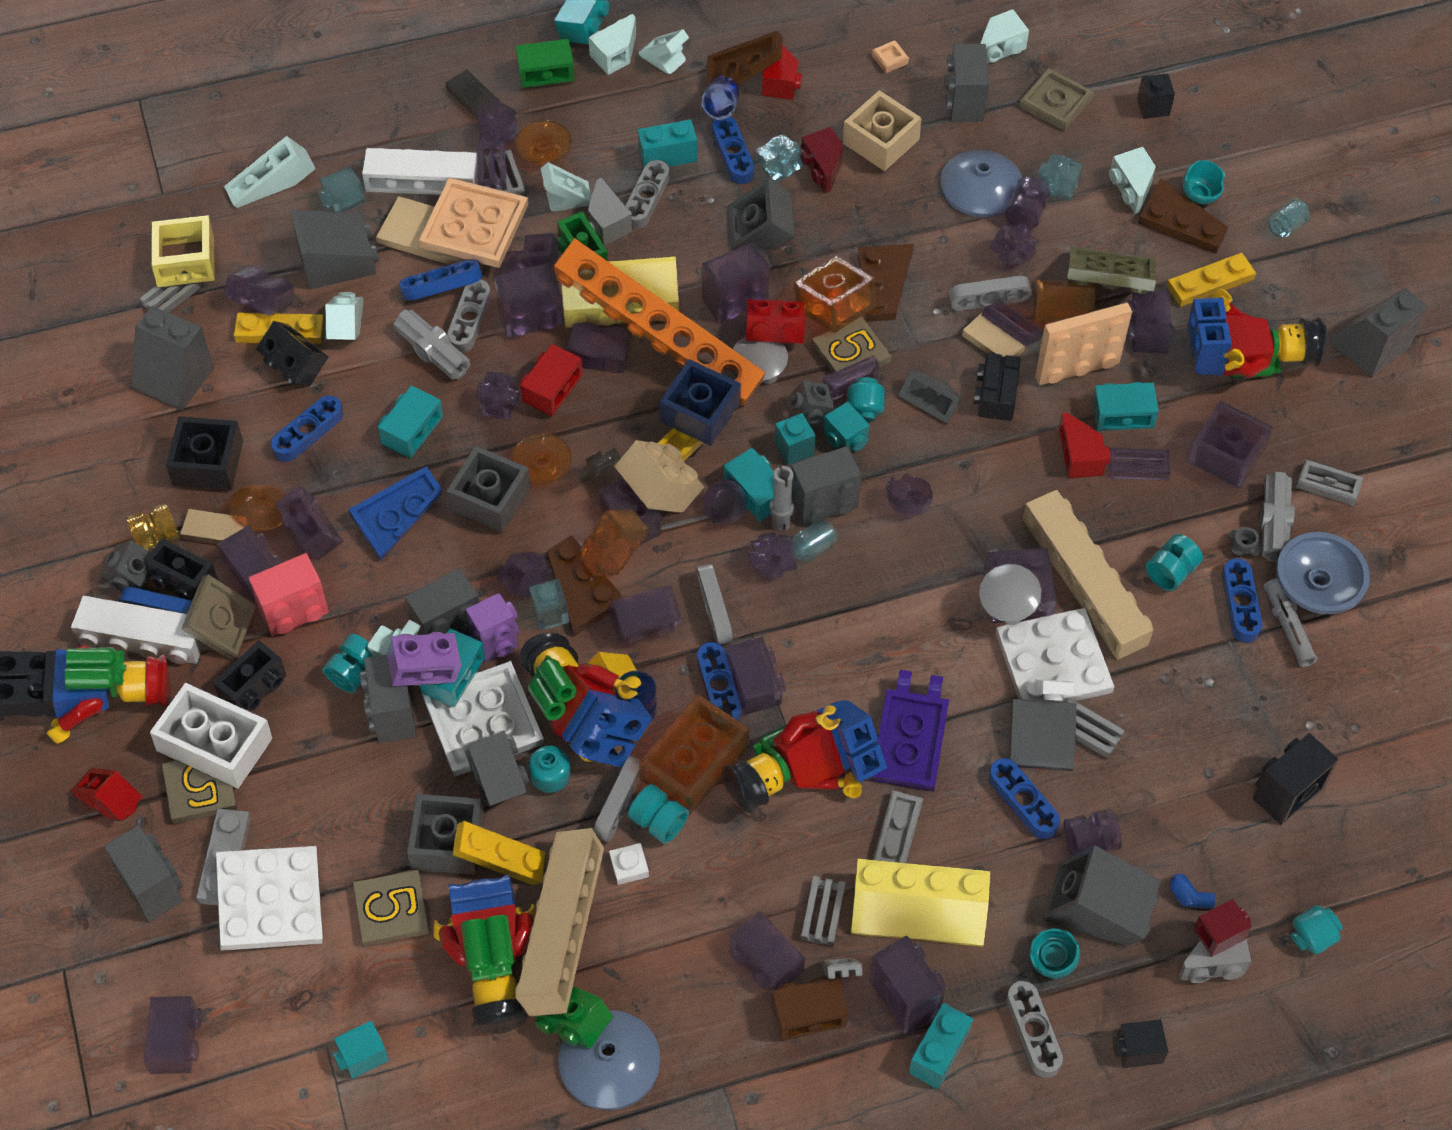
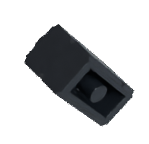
[973,353,1021,421]

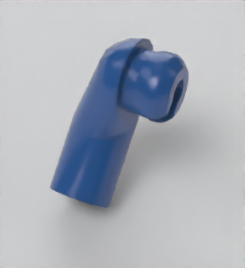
[1169,873,1215,909]

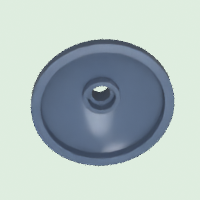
[940,150,1023,217]
[1276,532,1370,614]
[558,1010,660,1111]

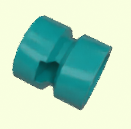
[1145,534,1203,591]
[322,634,373,693]
[628,784,689,844]

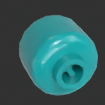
[847,377,885,423]
[529,745,571,793]
[1290,905,1343,955]

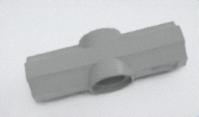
[393,309,470,380]
[1259,472,1295,563]

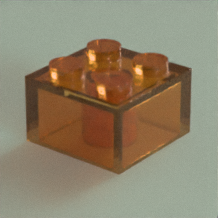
[793,256,878,333]

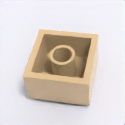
[843,90,922,171]
[614,440,704,513]

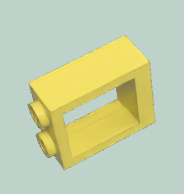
[152,215,215,287]

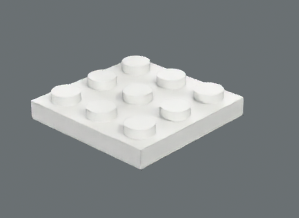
[995,608,1114,702]
[422,661,544,777]
[216,846,323,951]

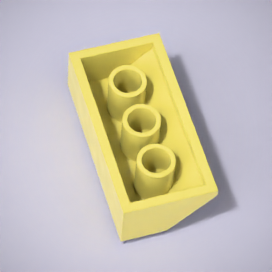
[562,257,679,328]
[851,859,990,947]

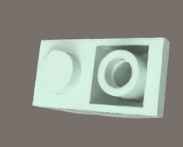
[980,9,1029,63]
[589,14,636,75]
[1109,147,1156,214]
[325,292,363,340]

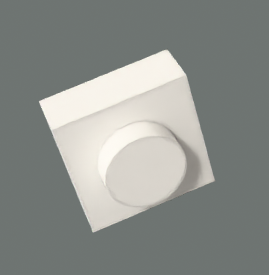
[1035,679,1074,701]
[609,843,649,885]

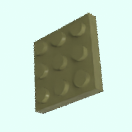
[1067,247,1156,294]

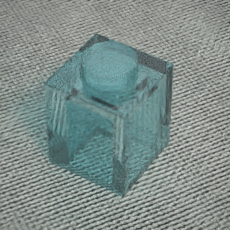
[319,166,366,213]
[529,579,569,631]

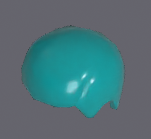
[1182,160,1225,205]
[1029,928,1080,979]

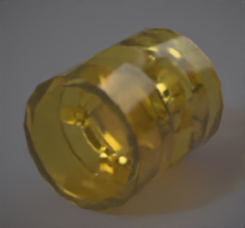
[125,502,180,551]

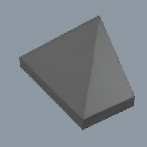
[898,369,962,423]

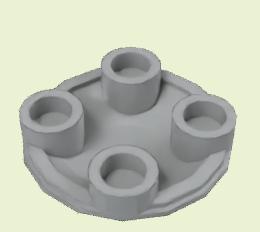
[733,337,788,384]
[979,564,1042,625]

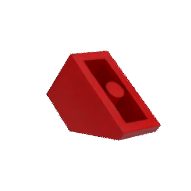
[762,44,803,100]
[1058,413,1110,479]
[70,768,143,821]

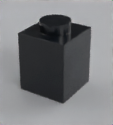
[1137,73,1175,119]
[1113,1019,1169,1068]

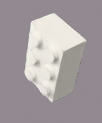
[150,683,272,789]

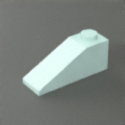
[224,136,316,208]

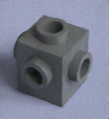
[785,380,834,428]
[101,540,150,591]

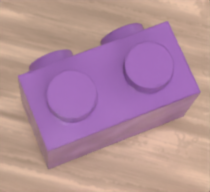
[466,593,520,663]
[386,632,461,686]

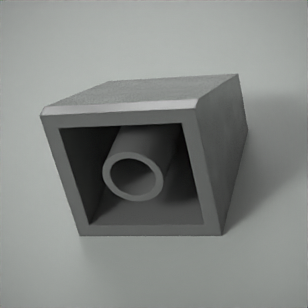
[290,210,379,290]
[1329,288,1427,377]
[132,306,214,411]
[1044,845,1160,946]

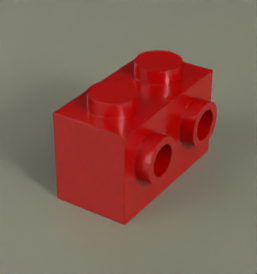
[745,299,806,344]
[520,344,583,416]

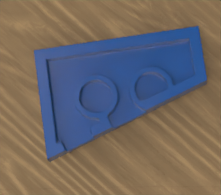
[348,466,442,561]

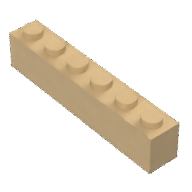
[1023,490,1153,660]
[515,828,604,1016]

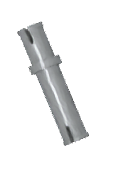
[770,466,794,532]
[1263,578,1318,667]

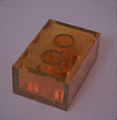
[639,694,749,815]

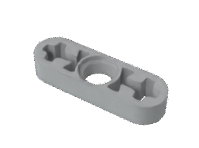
[625,160,669,229]
[948,276,1032,311]
[447,279,491,353]
[696,563,733,645]
[593,756,646,843]
[1006,981,1063,1078]

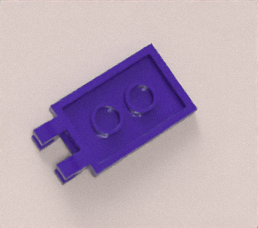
[871,669,949,792]

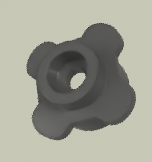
[1229,527,1261,556]

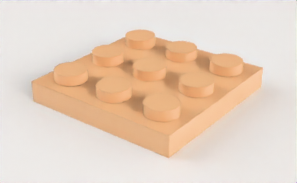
[419,178,528,268]
[1035,302,1132,386]

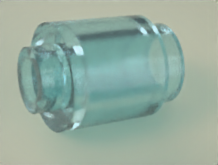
[1268,198,1310,237]
[791,520,838,562]

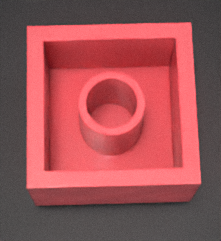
[248,553,329,637]

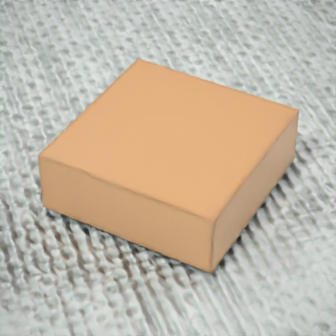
[872,40,909,74]

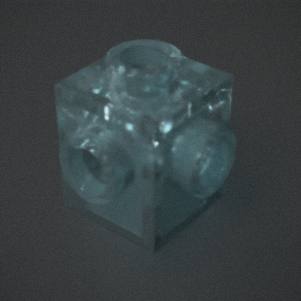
[755,133,803,183]
[1038,153,1083,201]

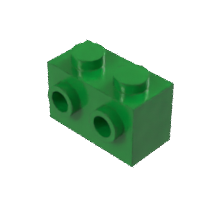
[515,39,575,88]
[555,212,608,261]
[534,986,614,1049]

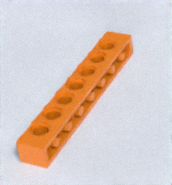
[554,238,766,407]

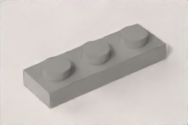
[196,809,251,905]

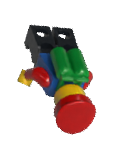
[0,645,171,744]

